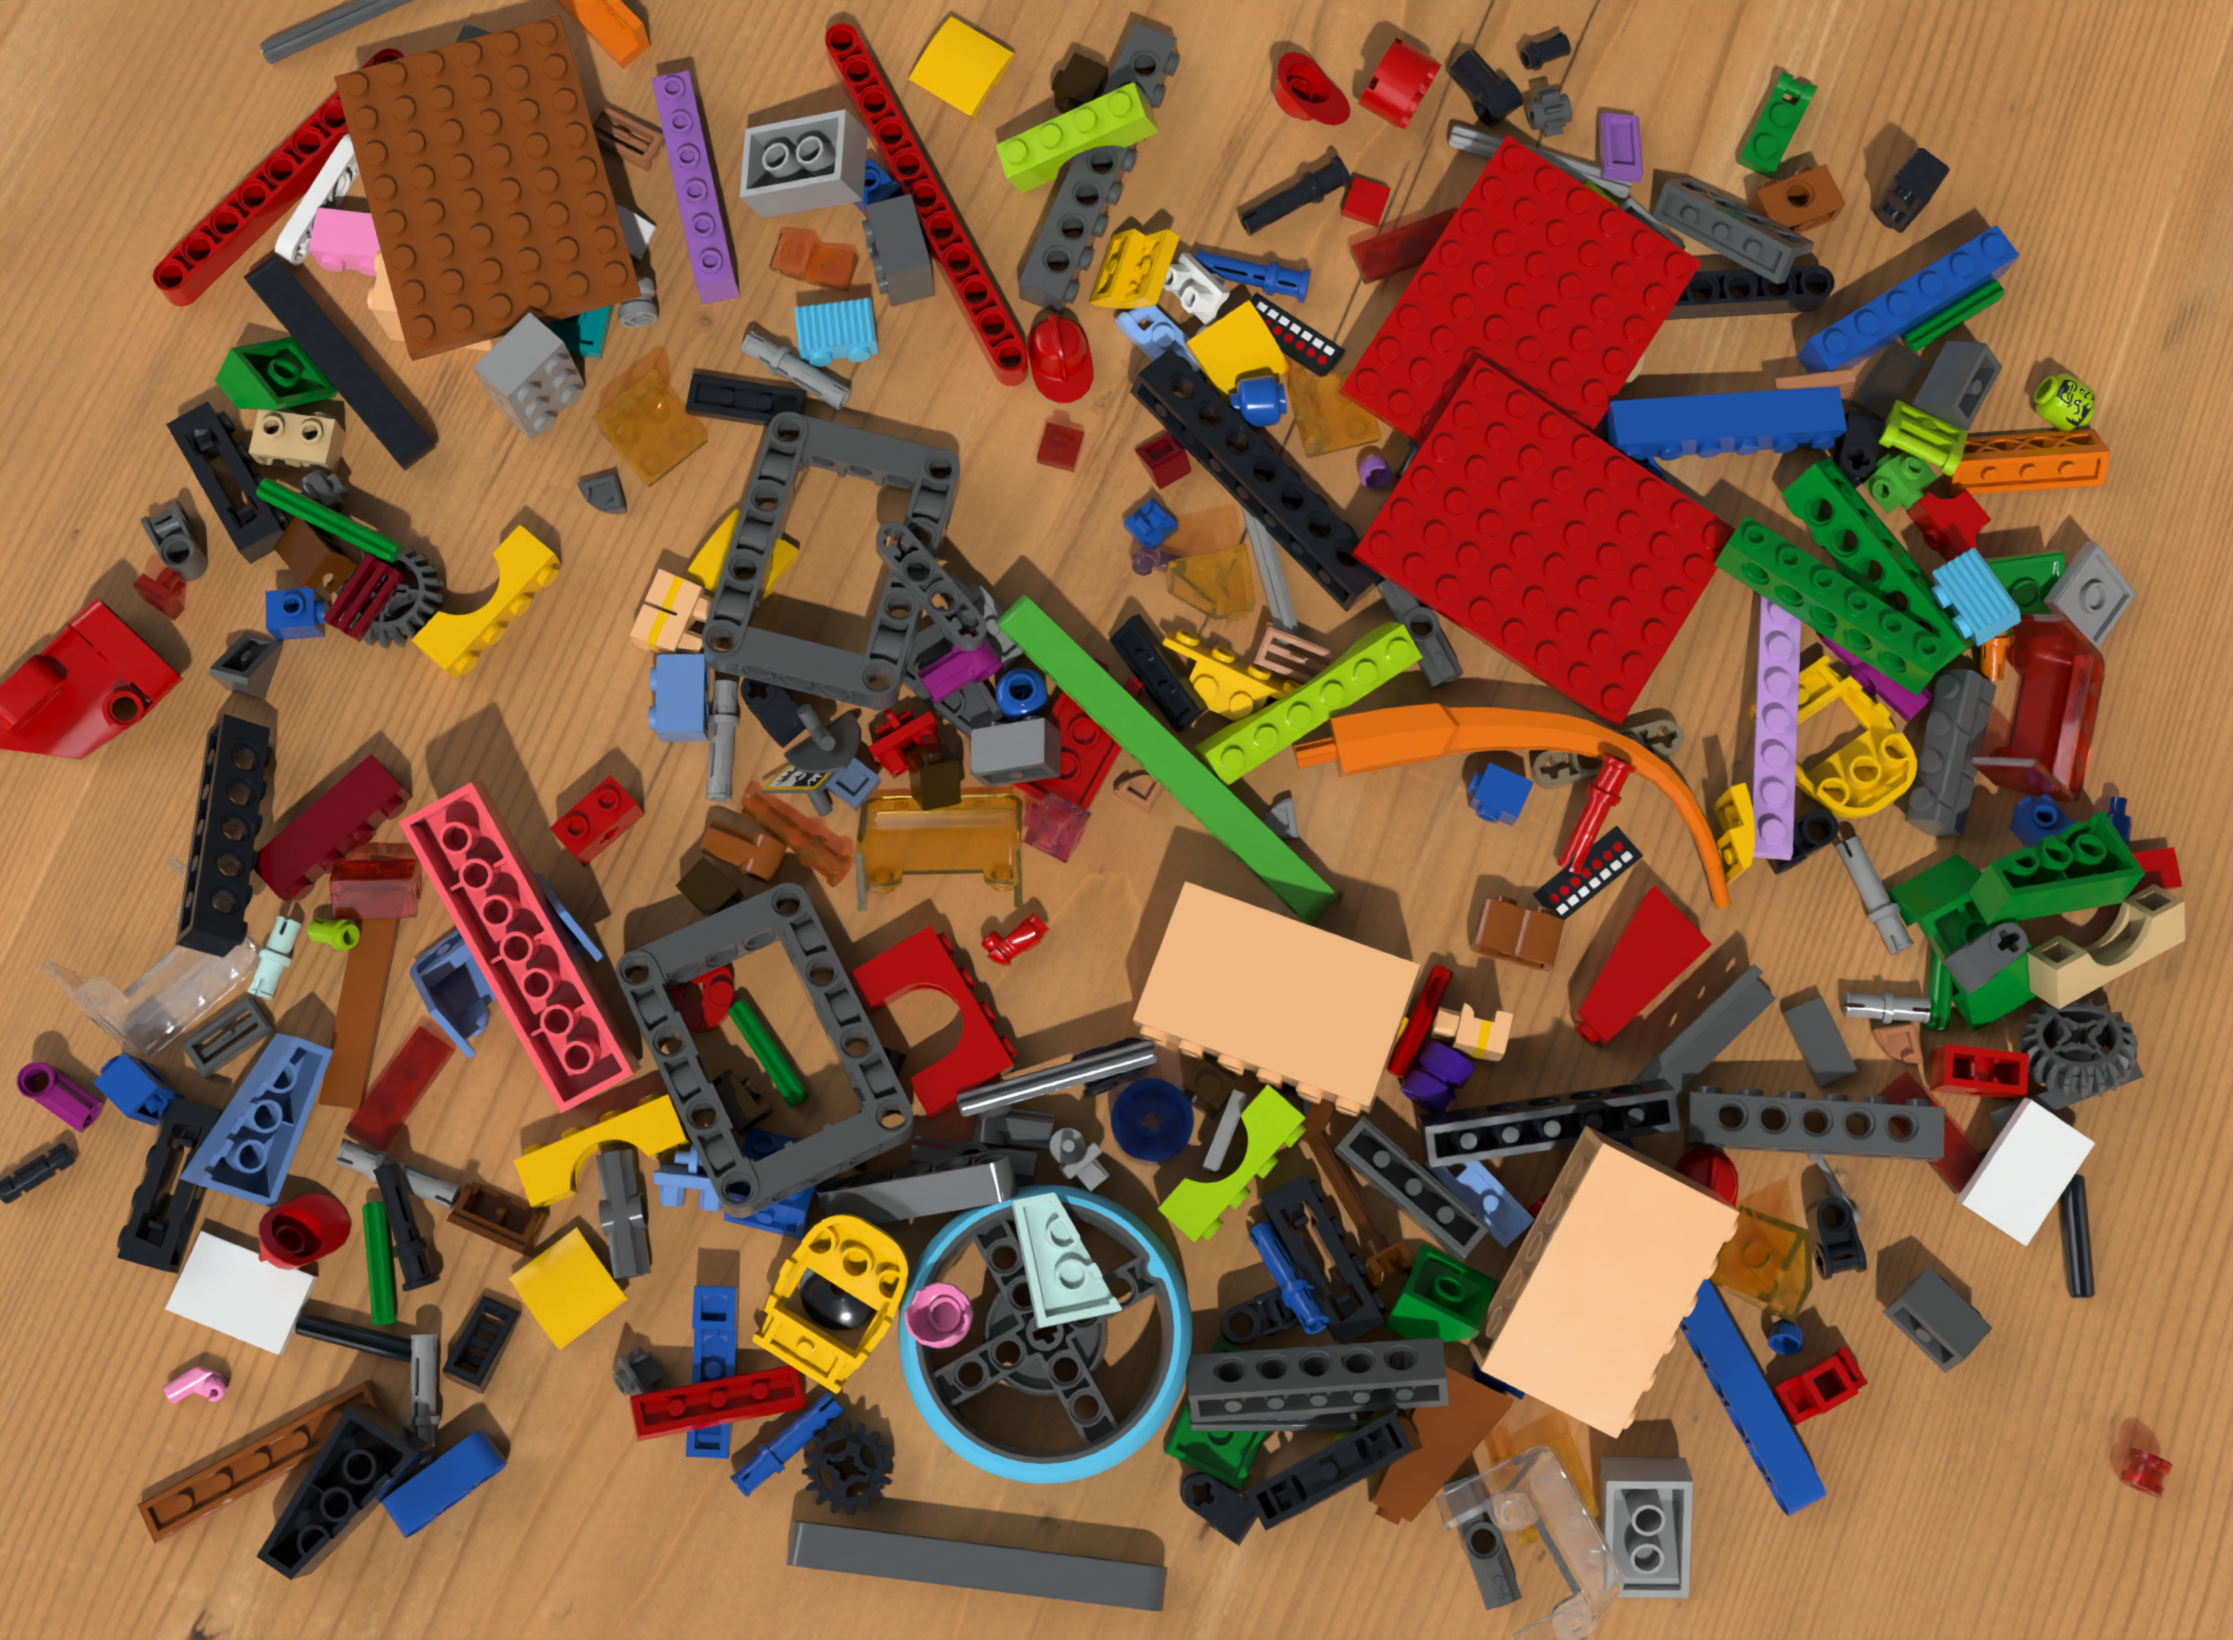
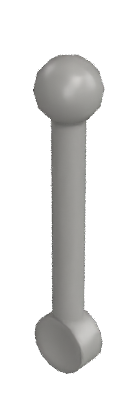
[1807,1154,1861,1224]

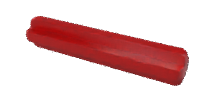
[1388,965,1453,1080]

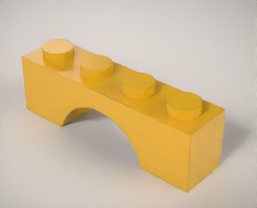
[411,524,562,681]
[513,1092,692,1210]

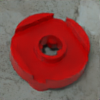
[668,965,736,1033]

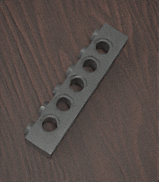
[1685,1086,1944,1162]
[1188,1338,1449,1423]

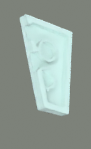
[1011,1192,1122,1329]

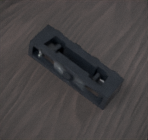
[166,401,290,564]
[117,1096,224,1274]
[1258,1173,1387,1345]
[1245,1409,1423,1531]

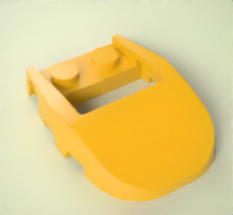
[1749,655,1917,819]
[752,1214,910,1394]

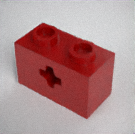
[549,775,645,867]
[1930,1044,2029,1101]

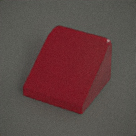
[1135,432,1191,489]

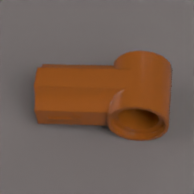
[700,820,787,884]

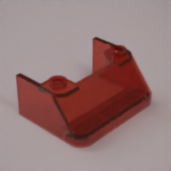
[1971,614,2105,803]

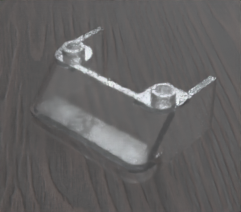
[44,856,261,1057]
[1436,1445,1625,1640]

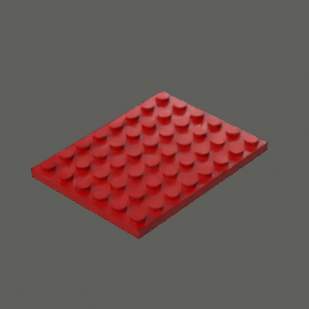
[1338,135,1702,446]
[1351,358,1736,730]

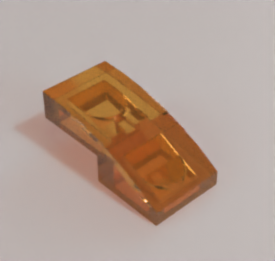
[769,233,859,293]

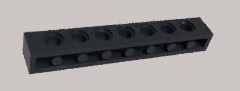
[1130,347,1383,612]

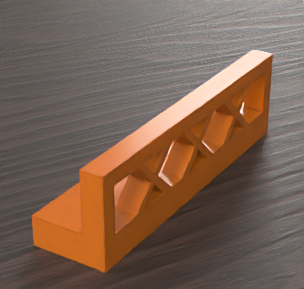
[555,0,651,69]
[1945,429,2110,496]

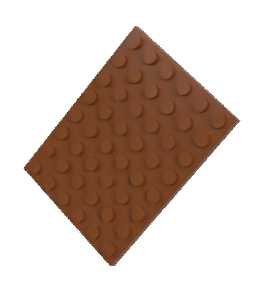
[334,15,642,361]

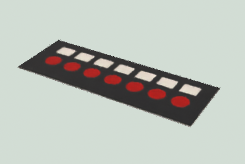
[1250,293,1345,379]
[1533,826,1643,920]

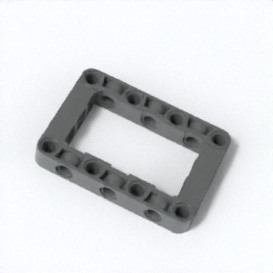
[702,411,960,711]
[616,882,914,1218]

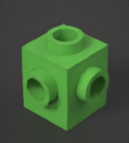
[1864,452,1938,514]

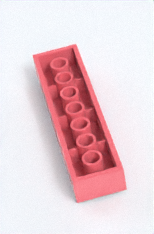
[399,781,642,1114]

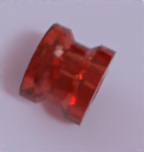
[2119,1448,2173,1497]

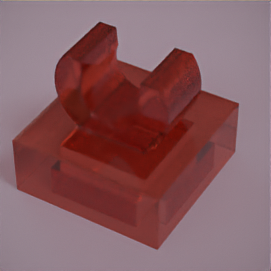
[1037,422,1085,472]
[133,567,186,621]

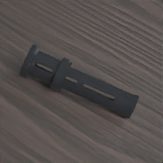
[1238,155,1352,236]
[373,1162,441,1292]

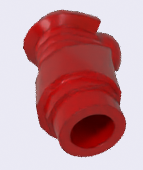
[981,912,1050,966]

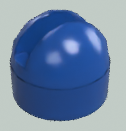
[1768,1318,1804,1356]

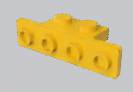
[1162,629,1302,722]

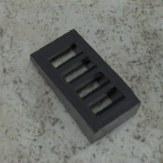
[442,1295,521,1394]

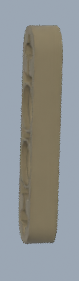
[1531,720,1684,790]

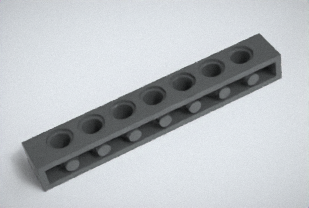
[1018,23,1180,315]

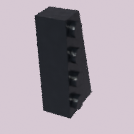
[256,1403,435,1580]

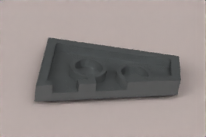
[903,623,1005,740]

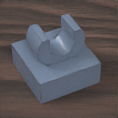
[825,757,882,812]

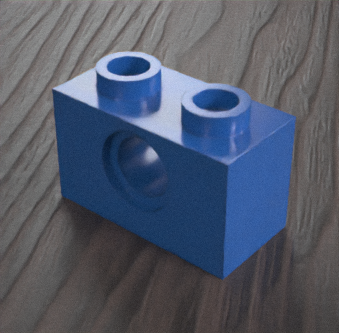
[93,1052,185,1127]

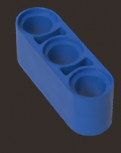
[381,1428,508,1538]

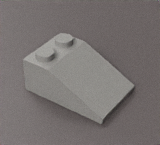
[1599,1457,1693,1598]

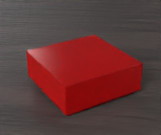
[1342,177,1391,227]

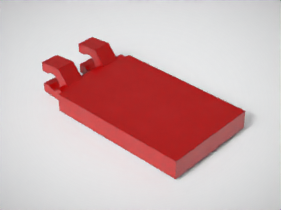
[1011,658,1144,823]

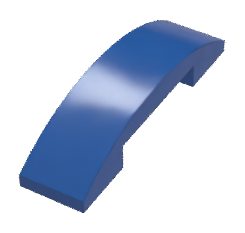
[686,1285,738,1459]

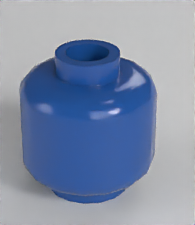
[1229,375,1287,428]
[996,668,1048,723]

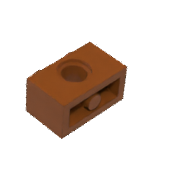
[1748,164,1845,234]

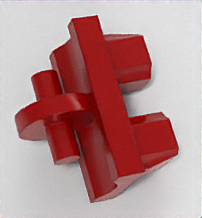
[868,708,942,779]

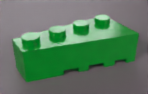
[1969,810,2145,926]

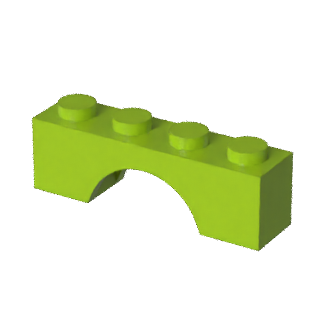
[996,82,1159,194]
[1158,1084,1307,1243]

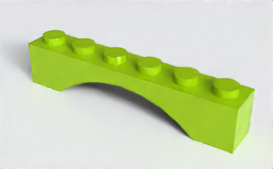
[1192,621,1423,787]

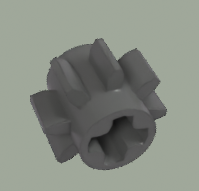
[1527,86,1572,138]
[299,470,349,513]

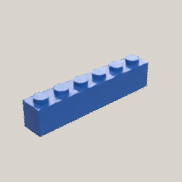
[1797,225,2019,374]
[1602,386,1847,462]

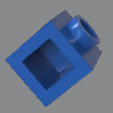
[265,588,330,640]
[1467,762,1534,826]

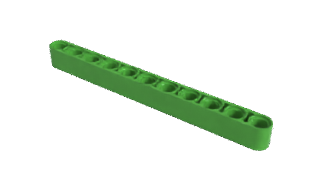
[995,594,1338,926]

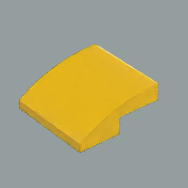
[908,16,1015,119]
[1089,228,1180,309]
[1185,300,1290,407]
[687,509,800,613]
[1712,782,1755,884]
[509,1227,628,1350]

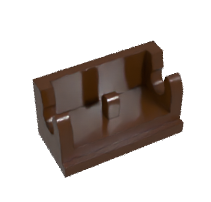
[273,516,359,594]
[447,1181,550,1257]

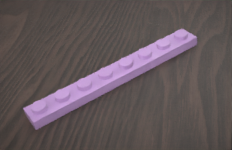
[1751,595,1801,860]

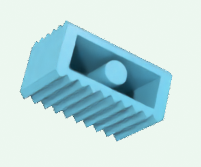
[794,298,879,367]
[1931,548,2021,646]

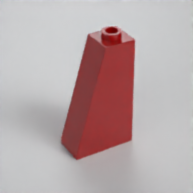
[1572,885,1712,1048]

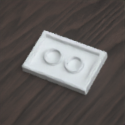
[1956,1097,2095,1247]
[165,1231,318,1356]

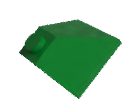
[215,337,337,410]
[1384,1243,1497,1343]

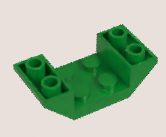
[1887,854,2038,1033]

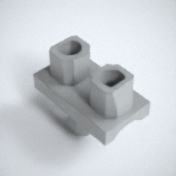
[1049,1128,1110,1192]

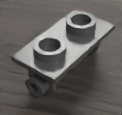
[612,1347,671,1396]

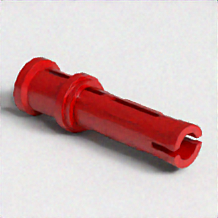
[1556,752,1637,874]

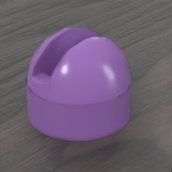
[1359,455,1392,490]

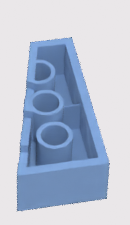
[179,1033,333,1208]

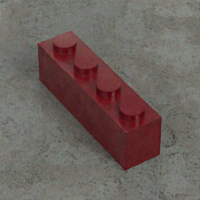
[253,754,412,904]

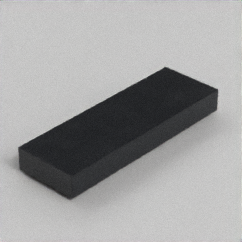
[685,374,808,427]
[1109,614,1208,733]

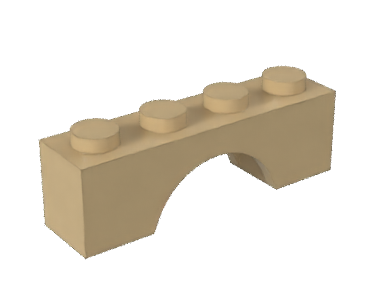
[2027,884,2185,1009]

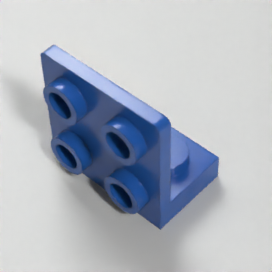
[724,1128,817,1240]

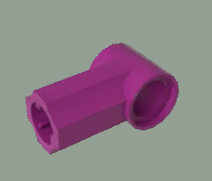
[917,631,1003,704]
[16,1062,105,1132]

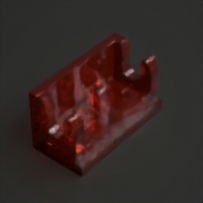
[329,859,421,920]

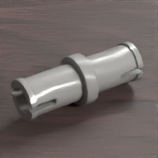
[1843,991,1931,1024]

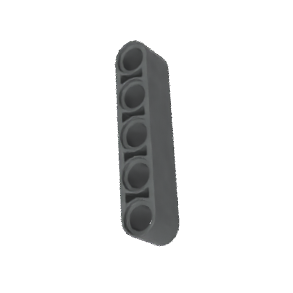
[815,1150,1019,1224]

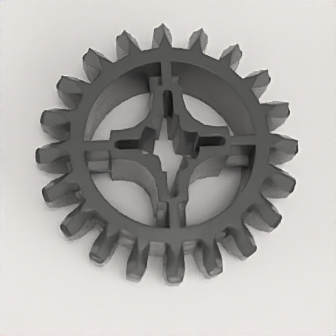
[335,545,445,649]
[2020,998,2138,1100]

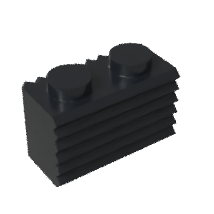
[1873,148,1950,233]

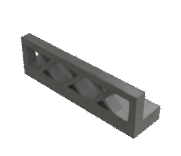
[1652,176,1814,284]
[1630,964,1776,1095]

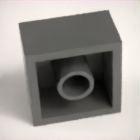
[862,194,935,307]

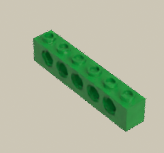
[1781,457,1975,674]
[1714,515,1953,696]

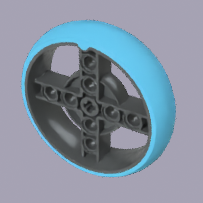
[898,1185,1193,1484]

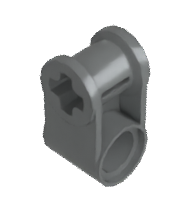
[141,501,208,581]
[1942,923,2028,995]

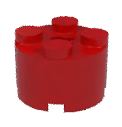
[1358,36,1442,130]

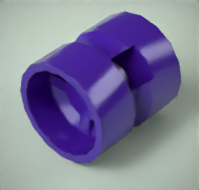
[1400,1040,1475,1113]

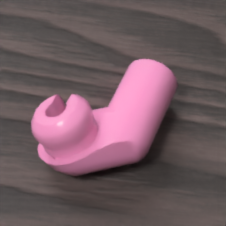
[163,1366,228,1404]

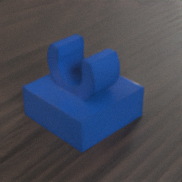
[1124,498,1179,555]

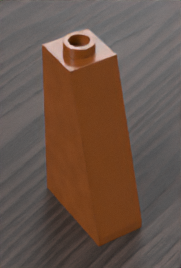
[1369,1367,1514,1525]

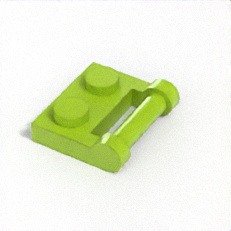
[1878,399,1968,477]

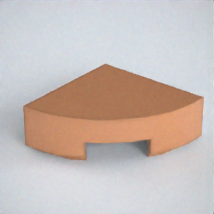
[1114,774,1164,815]
[1871,1022,1924,1065]

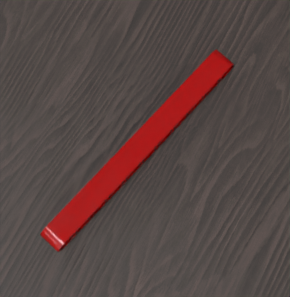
[825,23,1029,386]

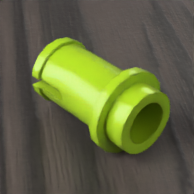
[307,916,360,951]

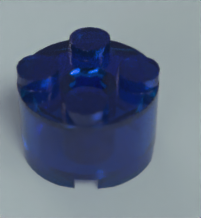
[1111,1078,1194,1166]

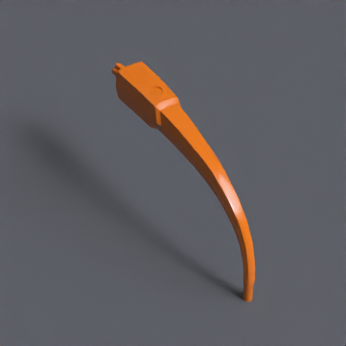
[1293,703,1732,909]

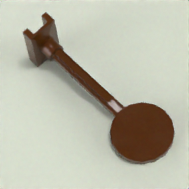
[1253,1082,1412,1290]

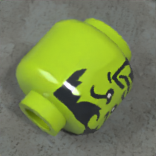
[2034,373,2095,431]

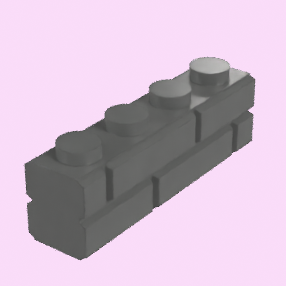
[1905,669,1996,836]
[1333,1116,1491,1262]

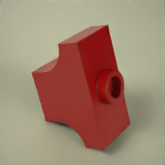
[1907,489,1991,563]
[1771,1346,1868,1425]

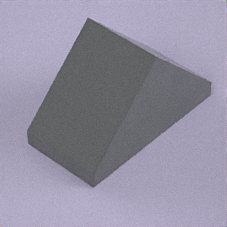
[209,632,283,700]

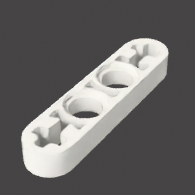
[275,133,360,266]

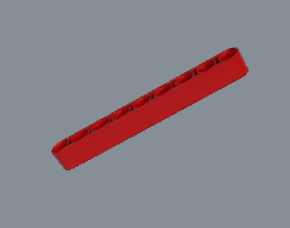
[153,48,405,307]

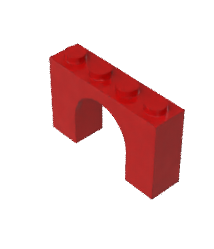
[847,925,1017,1119]

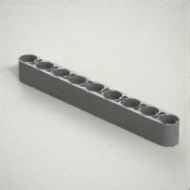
[786,1521,1168,1611]

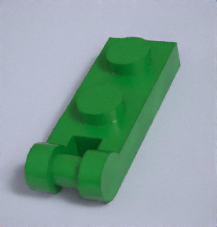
[1737,71,1818,179]

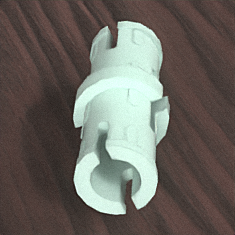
[247,916,302,1001]

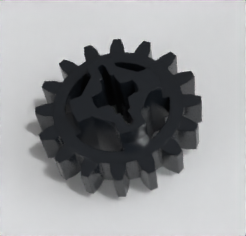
[802,1421,895,1515]

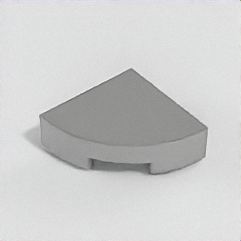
[1262,798,1299,841]

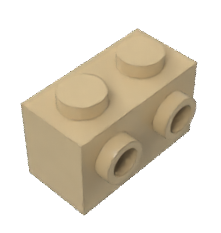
[249,408,346,476]

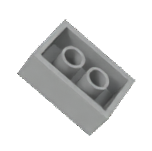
[739,109,868,219]
[473,312,586,441]

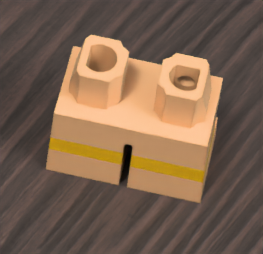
[629,569,713,654]
[1430,1003,1513,1066]

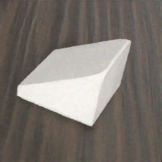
[616,204,656,261]

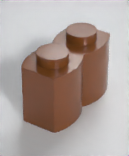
[1470,895,1565,972]

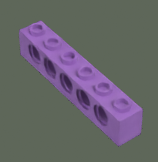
[651,70,740,304]

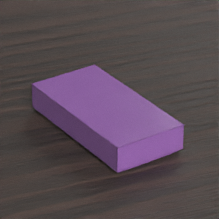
[1598,112,1643,182]

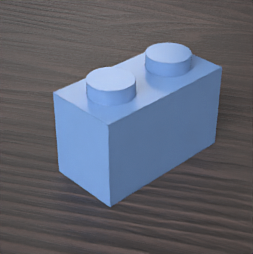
[649,654,710,742]

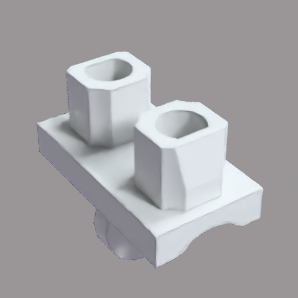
[1163,253,1230,325]

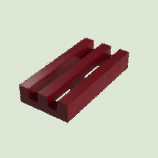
[323,554,404,643]

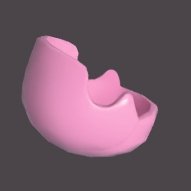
[904,1282,973,1349]

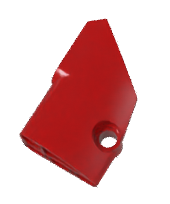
[0,596,183,760]

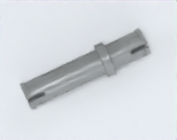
[741,330,852,411]
[705,680,740,802]
[1835,836,1914,955]
[335,1140,462,1210]
[406,1334,440,1464]

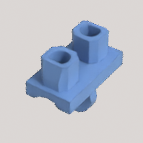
[653,1143,722,1211]

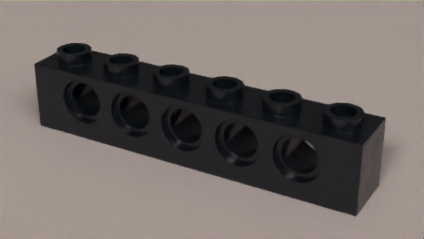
[175,714,272,958]
[1418,1078,1680,1168]

